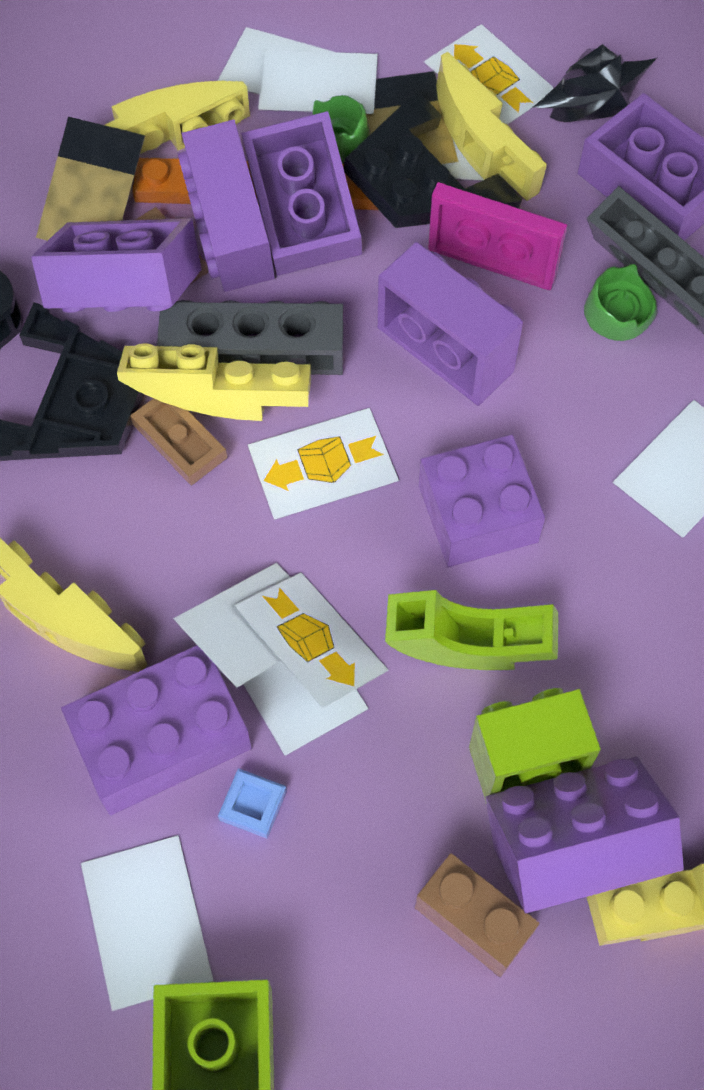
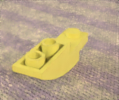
[436,52,547,201]
[105,81,250,154]
[117,343,311,421]
[0,538,148,672]
[587,864,704,946]

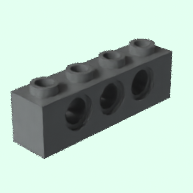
[587,186,704,334]
[157,300,344,375]

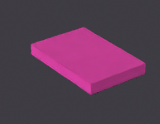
[428,182,568,291]

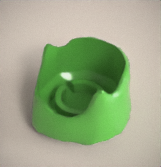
[312,95,370,164]
[584,264,658,341]

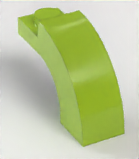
[385,590,558,670]

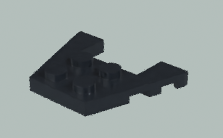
[343,91,522,228]
[0,302,144,461]

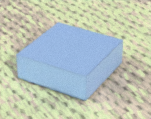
[218,768,287,839]

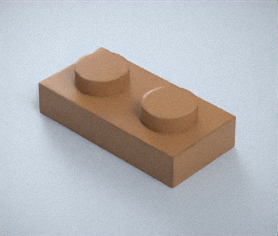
[130,398,227,486]

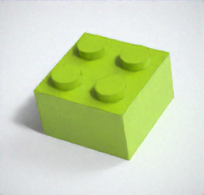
[469,688,601,805]
[152,980,274,1090]

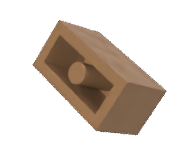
[415,853,540,978]

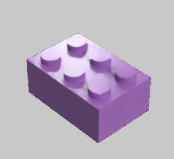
[578,93,704,240]
[241,111,362,276]
[177,120,275,292]
[31,218,202,313]
[377,242,523,406]
[60,645,252,816]
[485,756,684,914]

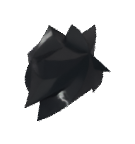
[532,44,657,122]

